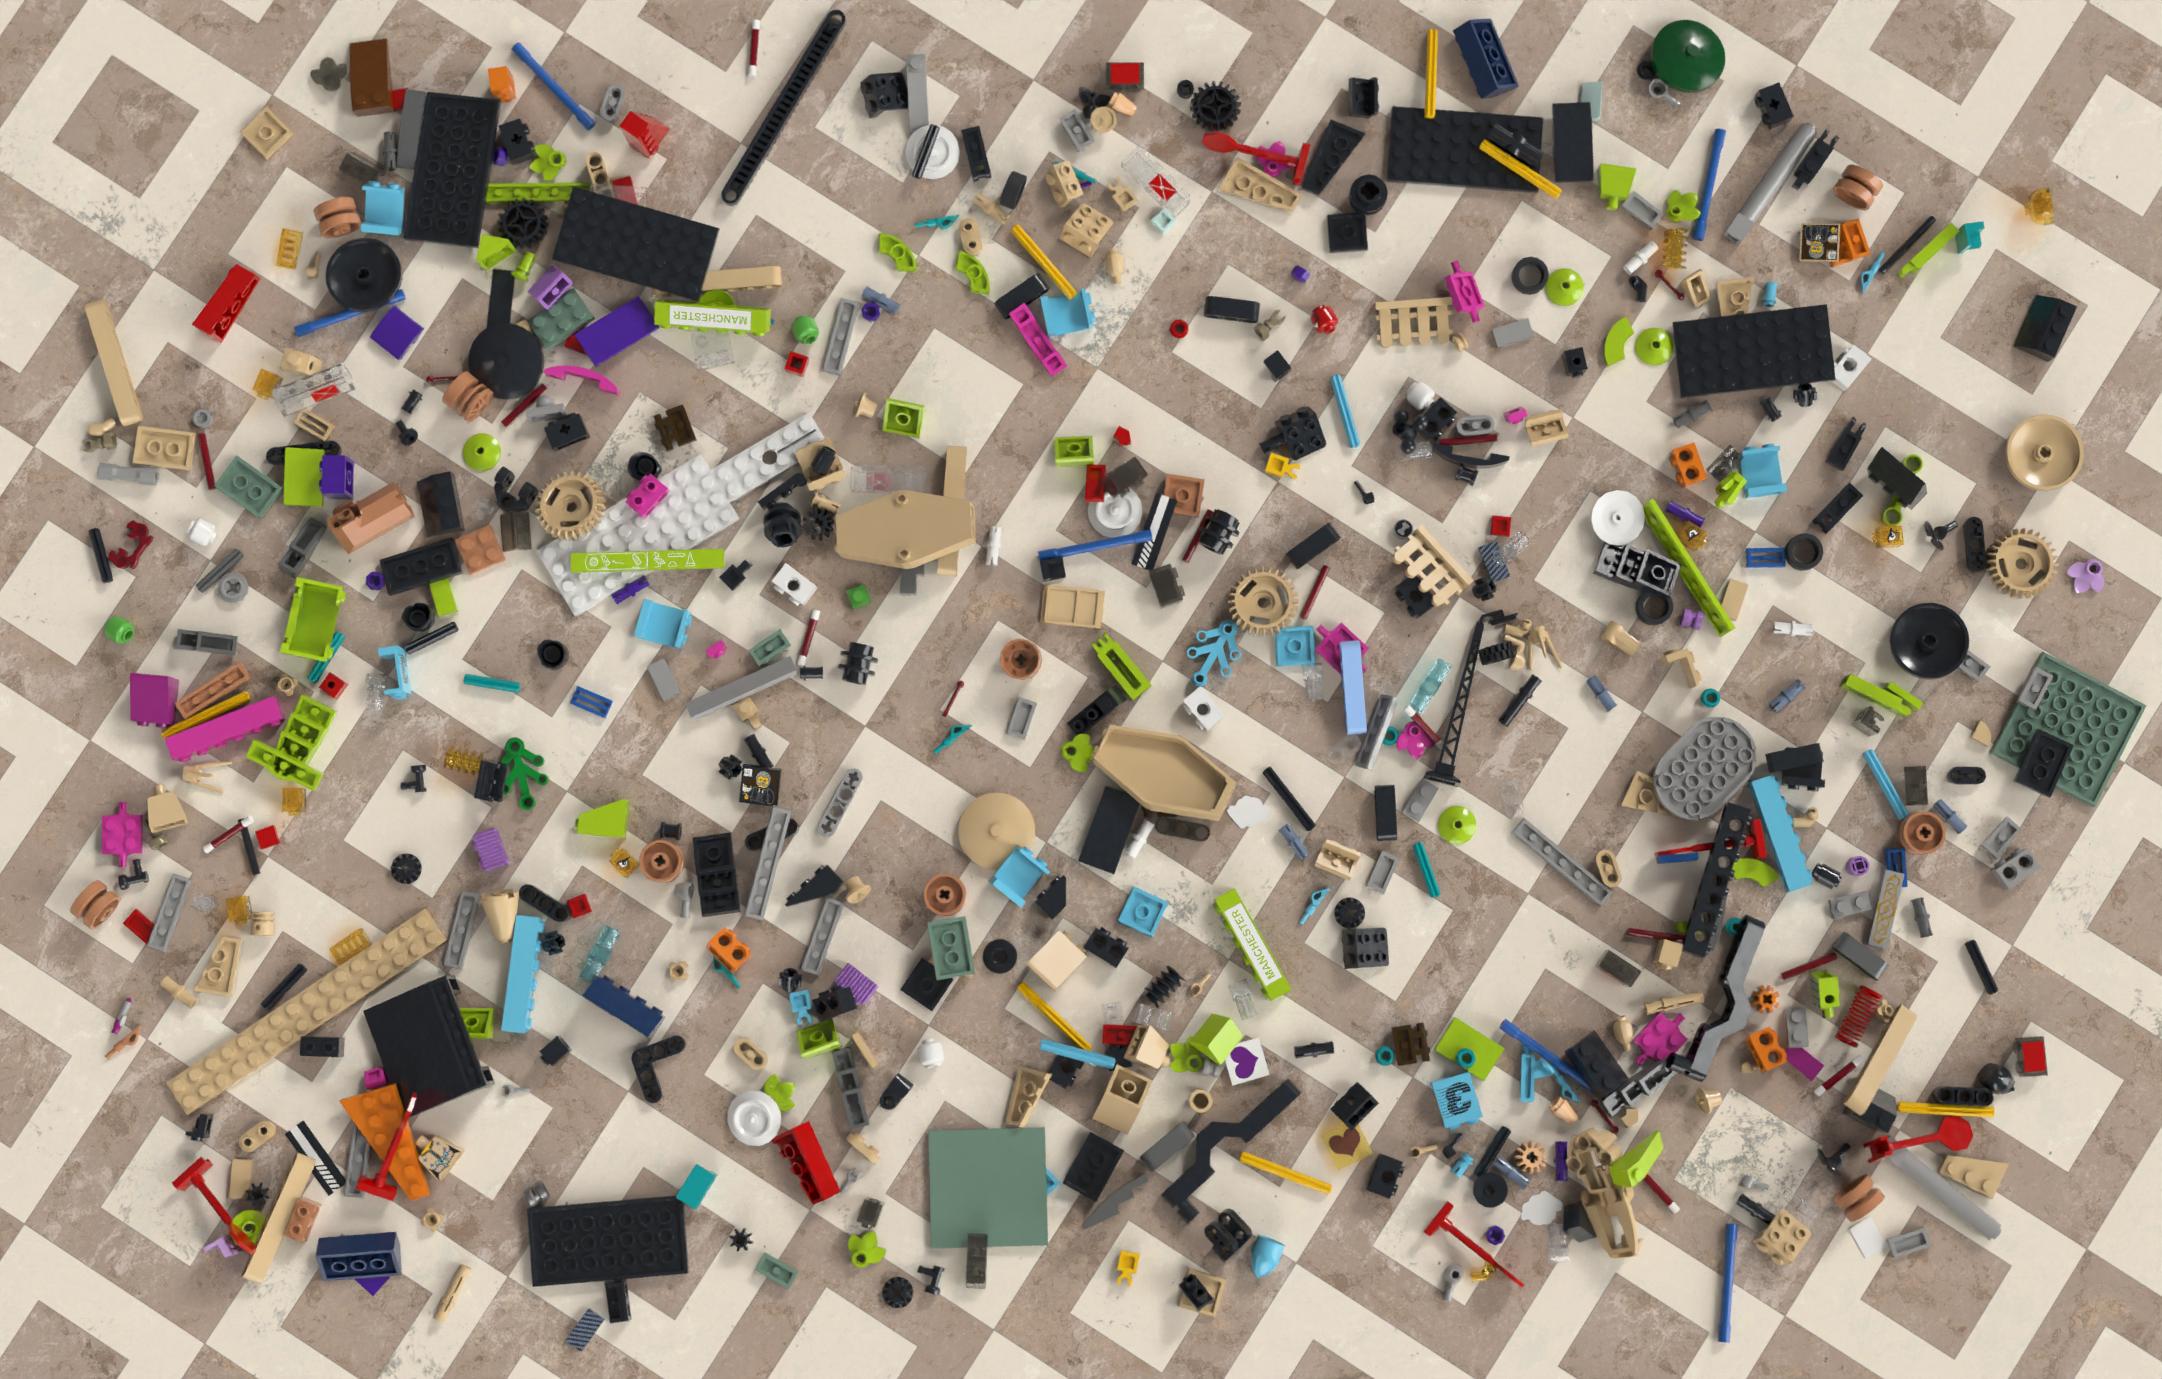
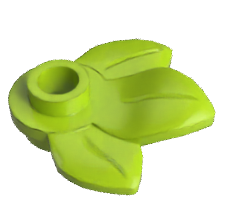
[530,144,567,181]
[1666,190,1701,223]
[1061,734,1095,773]
[1169,1036,1204,1073]
[764,1074,795,1112]
[848,1231,886,1268]

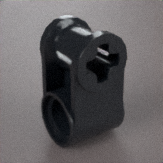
[880,1073,914,1110]

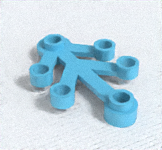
[1187,620,1241,687]

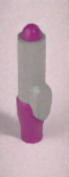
[112,998,132,1034]

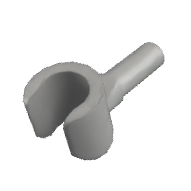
[502,1085,530,1097]
[840,1168,862,1194]
[1740,1175,1769,1190]

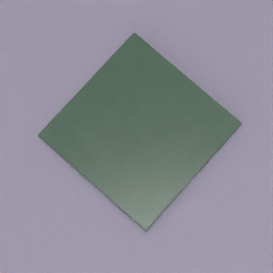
[1990,652,2147,807]
[928,1127,1048,1249]

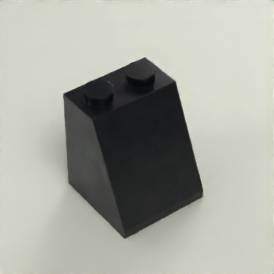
[1843,1088,1897,1134]

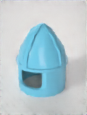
[1250,1234,1285,1278]

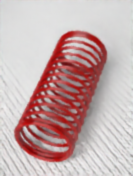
[1835,985,1883,1048]

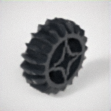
[1190,81,1241,132]
[497,198,549,249]

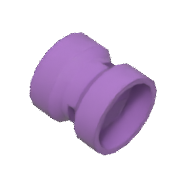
[1680,608,1704,631]
[1846,856,1869,876]

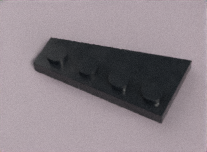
[1301,119,1366,196]

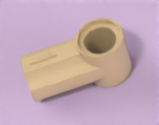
[1600,621,1641,657]

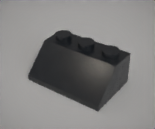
[2013,295,2077,362]
[1867,447,1927,510]
[417,471,465,538]
[1564,1030,1628,1100]

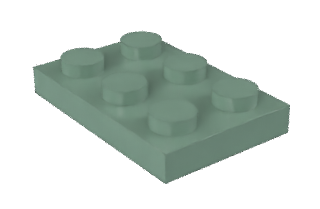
[527,288,595,351]
[214,455,284,520]
[927,916,975,980]

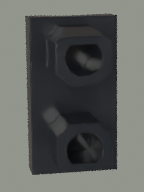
[1178,1274,1214,1312]

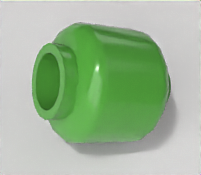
[791,315,819,345]
[104,616,134,644]

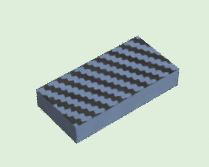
[1478,541,1510,582]
[565,1308,605,1352]

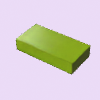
[429,578,458,617]
[1883,681,1923,711]

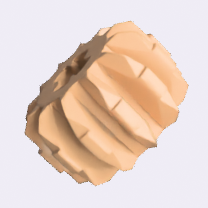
[1514,1140,1548,1174]

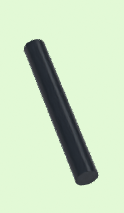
[237,818,261,876]

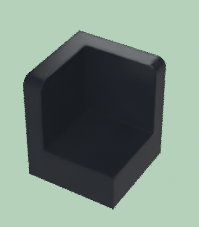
[1263,350,1291,383]
[1040,557,1066,582]

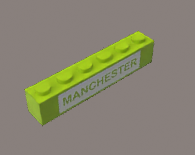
[654,299,771,336]
[1213,888,1292,1001]

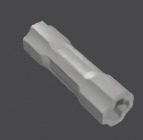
[97,463,159,485]

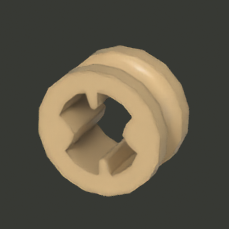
[1452,333,1468,352]

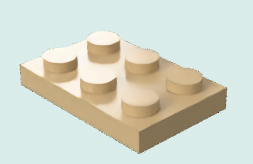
[132,426,196,471]

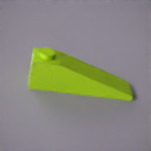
[1609,1130,1664,1188]

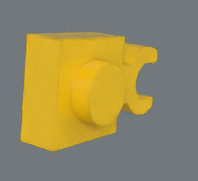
[1265,453,1301,479]
[1117,1250,1140,1287]

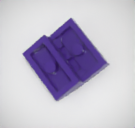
[370,306,424,360]

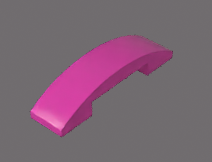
[1009,303,1067,377]
[544,365,621,396]

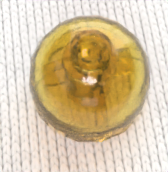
[2024,186,2055,225]

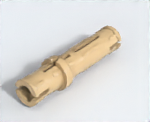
[1644,991,1704,1015]
[433,1264,471,1323]

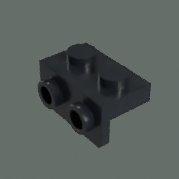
[1349,77,1379,119]

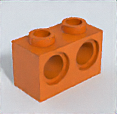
[488,66,516,103]
[1669,442,1707,488]
[706,927,751,974]
[1744,1026,1787,1073]

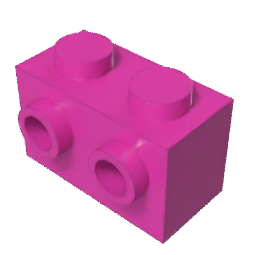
[625,474,670,519]

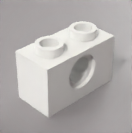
[1831,345,1871,391]
[772,563,817,606]
[1183,686,1225,731]

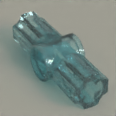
[1409,658,1452,715]
[579,925,621,983]

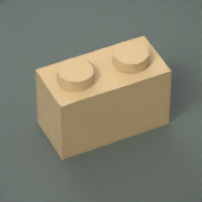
[1652,939,1683,970]

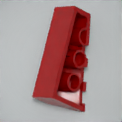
[771,1121,841,1205]

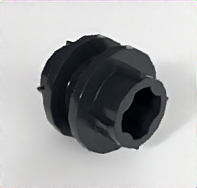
[1349,174,1388,216]
[763,502,802,548]
[1198,509,1240,555]
[837,642,878,685]

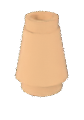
[1108,92,1137,116]
[1549,1096,1578,1125]

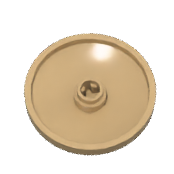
[2005,414,2084,491]
[958,793,1035,870]

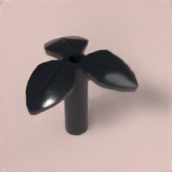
[1079,87,1111,119]
[1925,520,1958,550]
[1817,1143,1851,1175]

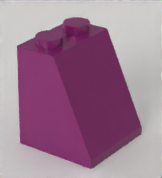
[130,673,179,728]

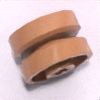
[1833,164,1883,210]
[313,197,362,238]
[1897,811,1946,855]
[639,840,685,883]
[923,873,967,916]
[70,880,121,930]
[1833,1174,1885,1222]

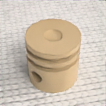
[251,912,275,936]
[1189,1089,1212,1113]

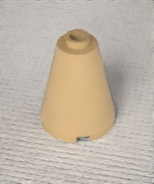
[480,889,519,943]

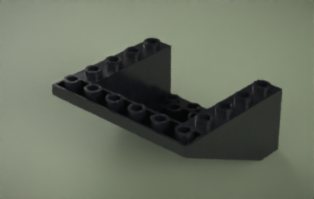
[363,975,495,1118]

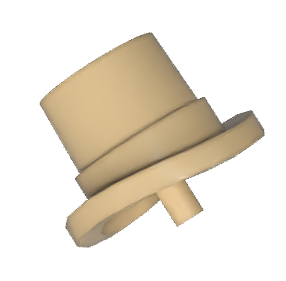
[1090,107,1117,133]
[853,392,877,418]
[845,876,871,904]
[1695,1087,1722,1114]

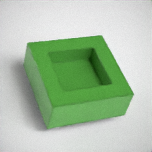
[847,584,871,609]

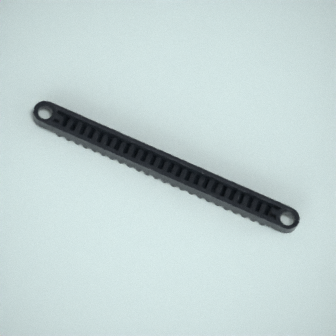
[721,9,846,206]

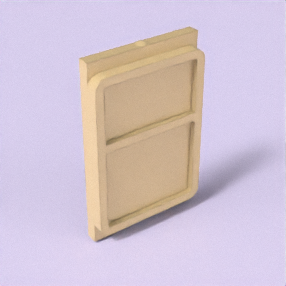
[1040,585,1105,629]

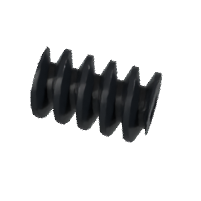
[1144,966,1186,1008]

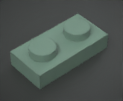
[748,629,791,667]
[755,1252,799,1289]

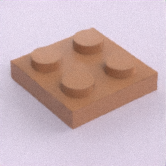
[1164,474,1205,518]
[455,525,506,575]

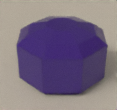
[493,147,508,167]
[1291,265,1310,283]
[861,302,880,322]
[366,572,385,591]
[1485,1225,1505,1245]

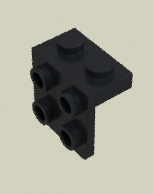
[860,72,909,118]
[1274,406,1326,460]
[1781,747,1825,792]
[1342,928,1389,969]

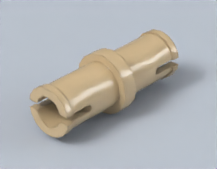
[973,192,1010,225]
[160,976,198,1009]

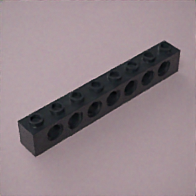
[1681,802,1752,958]

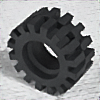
[1478,641,1515,666]

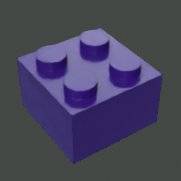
[319,455,354,499]

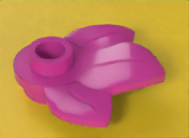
[1257,141,1290,177]
[1397,721,1434,760]

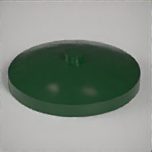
[1650,20,1725,93]

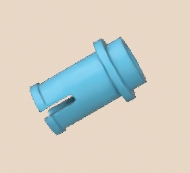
[1761,282,1778,307]
[1450,1152,1474,1178]

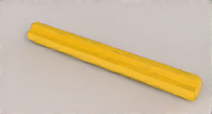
[1424,29,1438,118]
[1479,139,1562,199]
[1011,224,1077,300]
[161,691,251,740]
[1017,982,1092,1051]
[1897,1102,1995,1117]
[1239,1152,1332,1195]

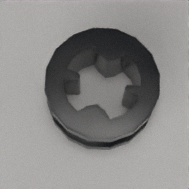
[1177,80,1194,99]

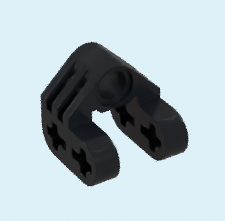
[494,466,539,513]
[1204,1208,1252,1263]

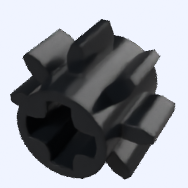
[1793,384,1817,407]
[1472,577,1496,601]
[718,754,742,780]
[541,931,566,956]
[778,968,802,992]
[245,1182,269,1206]
[729,1227,753,1252]

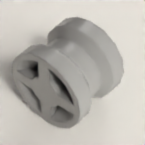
[1202,1057,1220,1078]

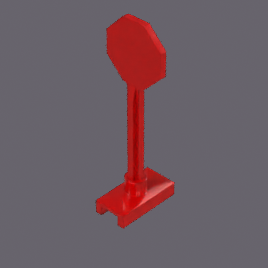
[1201,132,1311,186]
[1654,819,1767,859]
[356,1092,417,1201]
[1863,1115,1973,1163]
[172,1157,256,1254]
[1424,1201,1524,1287]

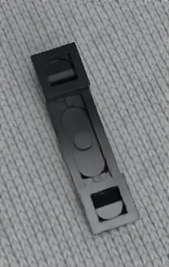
[1432,443,1510,469]

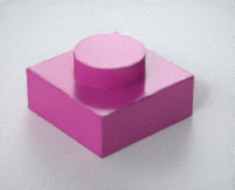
[1503,407,1528,424]
[706,640,727,659]
[364,1066,386,1090]

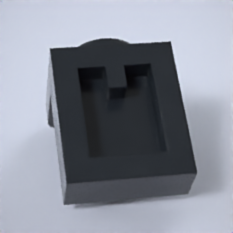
[185,1113,213,1141]

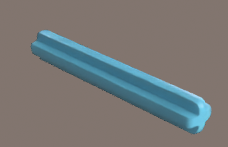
[1330,375,1360,448]
[1863,749,1909,820]
[1040,1039,1115,1069]

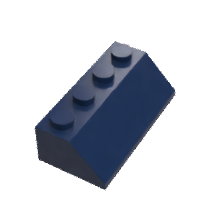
[1453,18,1519,99]
[582,975,665,1037]
[316,1232,402,1281]

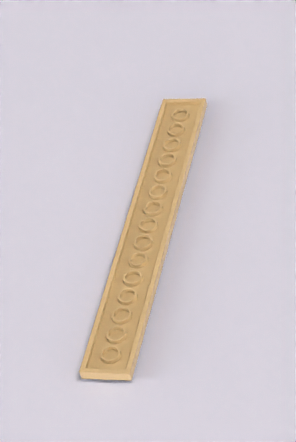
[166,909,448,1115]

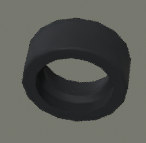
[1000,171,1027,210]
[1511,257,1549,295]
[1785,533,1824,571]
[1635,592,1674,625]

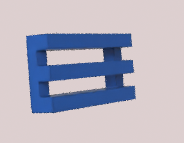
[1745,548,1786,568]
[570,686,613,719]
[1884,848,1908,887]
[1656,853,1699,864]

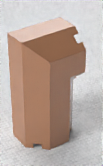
[327,482,415,554]

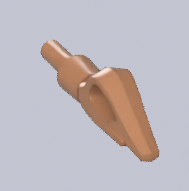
[105,1024,141,1059]

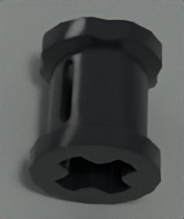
[1455,464,1478,486]
[660,822,682,840]

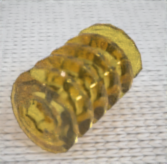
[1662,228,1688,270]
[444,745,487,775]

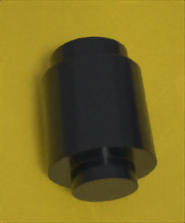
[810,445,836,475]
[1811,863,1842,889]

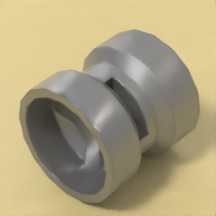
[523,1181,550,1207]

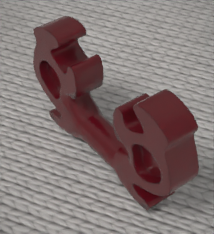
[108,520,154,569]

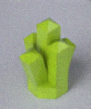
[1714,471,1747,508]

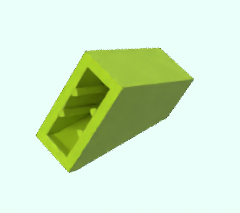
[575,799,630,839]

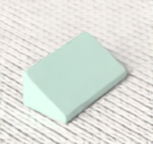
[1581,82,1603,122]

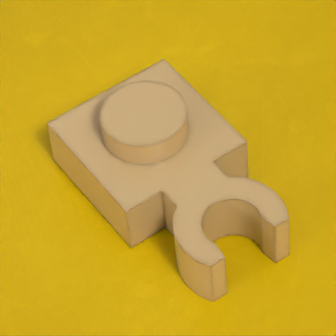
[1107,177,1139,213]

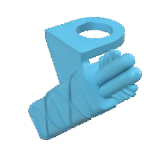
[1520,1044,1554,1103]

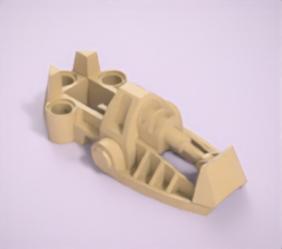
[1566,1128,1643,1258]

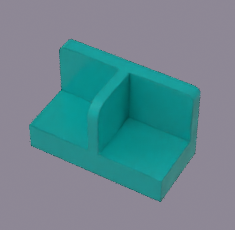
[1955,221,1985,254]
[676,1164,718,1209]

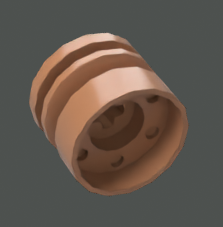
[442,371,493,423]
[1000,639,1042,680]

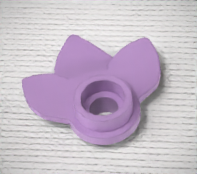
[2067,559,2104,593]

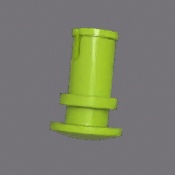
[511,252,537,282]

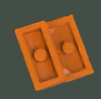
[1829,219,1871,268]

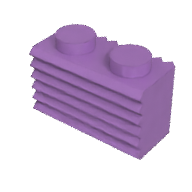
[527,264,573,310]
[471,827,510,872]
[834,963,879,1005]

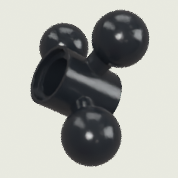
[1392,409,1428,454]

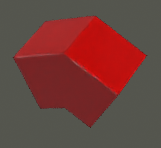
[1113,426,1131,447]

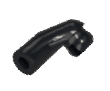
[1629,275,1647,302]

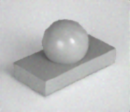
[525,396,567,423]

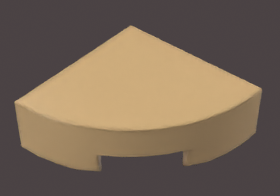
[1970,720,1991,747]

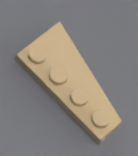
[1218,157,1302,213]
[1620,771,1700,822]

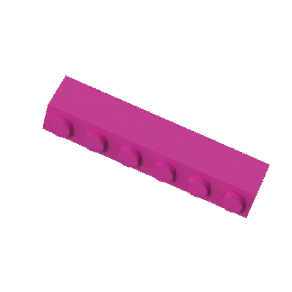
[165,696,285,763]

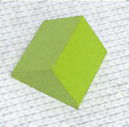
[476,234,517,271]
[882,398,926,438]
[1054,436,1094,467]
[460,1008,494,1039]
[1189,1013,1243,1066]
[796,1018,842,1060]

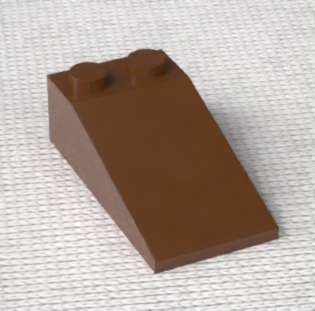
[349,38,395,117]

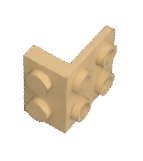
[1059,203,1113,258]
[795,437,846,491]
[1659,648,1701,689]
[1753,1209,1811,1267]

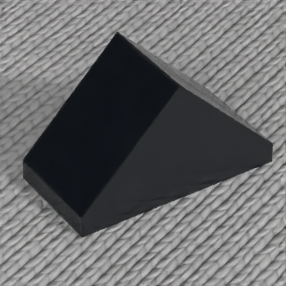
[1563,1200,1597,1243]

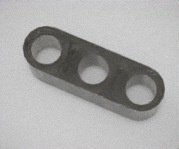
[1155,817,1210,842]
[966,1233,988,1289]

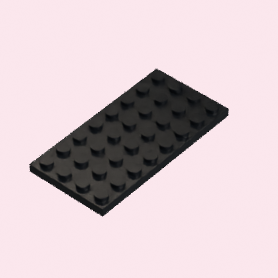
[404,92,501,248]
[1387,106,1543,193]
[552,186,720,302]
[1672,304,1836,398]
[527,1195,689,1287]

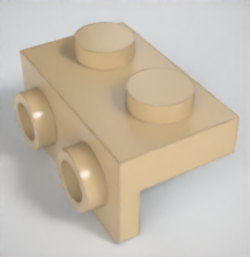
[1045,161,1083,208]
[1525,409,1568,447]
[1314,839,1361,881]

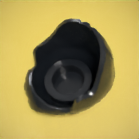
[627,452,662,481]
[401,602,435,632]
[537,639,569,670]
[1978,1063,2015,1095]

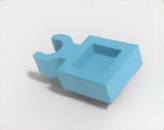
[789,990,812,1025]

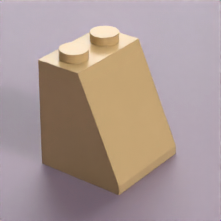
[1027,930,1087,991]
[1092,1065,1152,1135]

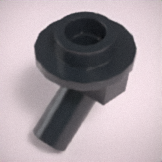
[395,419,418,446]

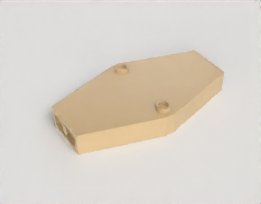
[833,490,976,569]
[1092,725,1236,821]

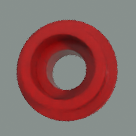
[1170,319,1189,339]

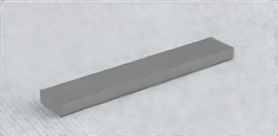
[685,656,798,721]
[744,805,792,920]
[1511,818,1614,907]

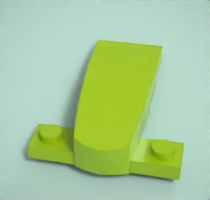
[246,694,337,791]

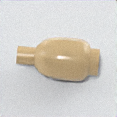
[1105,249,1125,284]
[1613,1015,1633,1052]

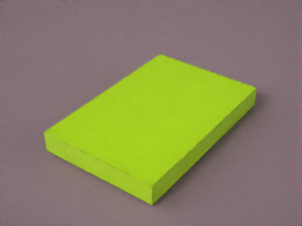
[284,447,325,507]
[1434,1017,1505,1081]

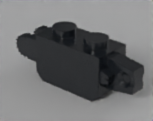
[1791,129,1839,191]

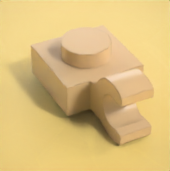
[732,696,762,730]

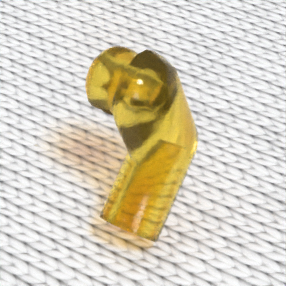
[1470,1262,1496,1283]

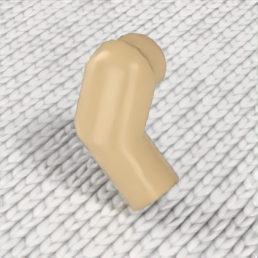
[87,417,117,436]
[1504,619,1532,637]
[1792,807,1818,827]

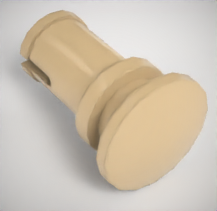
[810,490,841,515]

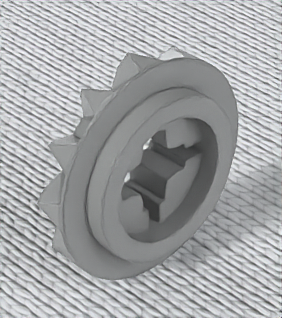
[218,572,249,603]

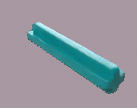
[307,631,345,683]
[464,674,521,693]
[1413,842,1441,898]

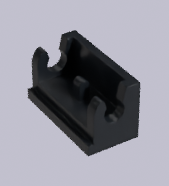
[474,760,509,802]
[605,1280,632,1323]

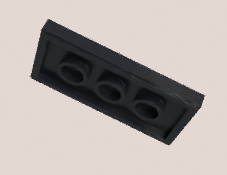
[380,537,463,596]

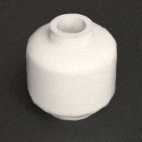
[1406,382,1435,410]
[187,518,217,546]
[917,1039,945,1069]

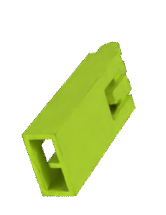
[1897,222,1960,278]
[1091,632,1152,701]
[1840,673,1911,717]

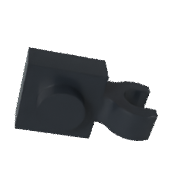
[719,559,753,591]

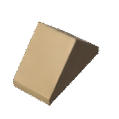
[1679,269,1712,308]

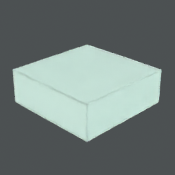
[1150,207,1177,235]

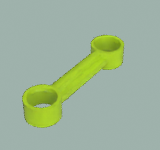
[1881,454,1923,527]

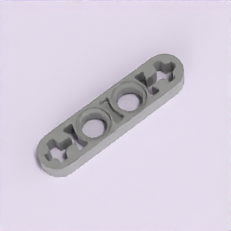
[818,768,863,837]

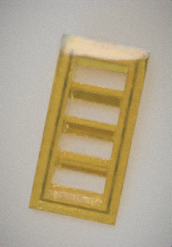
[276,228,304,270]
[329,928,372,965]

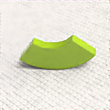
[879,233,917,272]
[955,251,990,295]
[1604,316,1634,367]
[1726,858,1780,887]

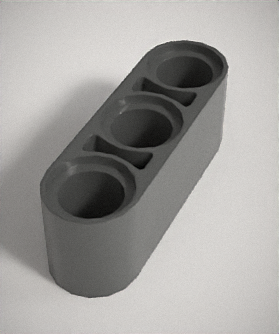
[1832,932,1889,981]
[1140,1121,1195,1172]

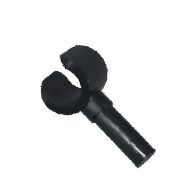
[1354,480,1375,504]
[1443,1133,1464,1159]

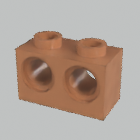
[284,1197,322,1242]

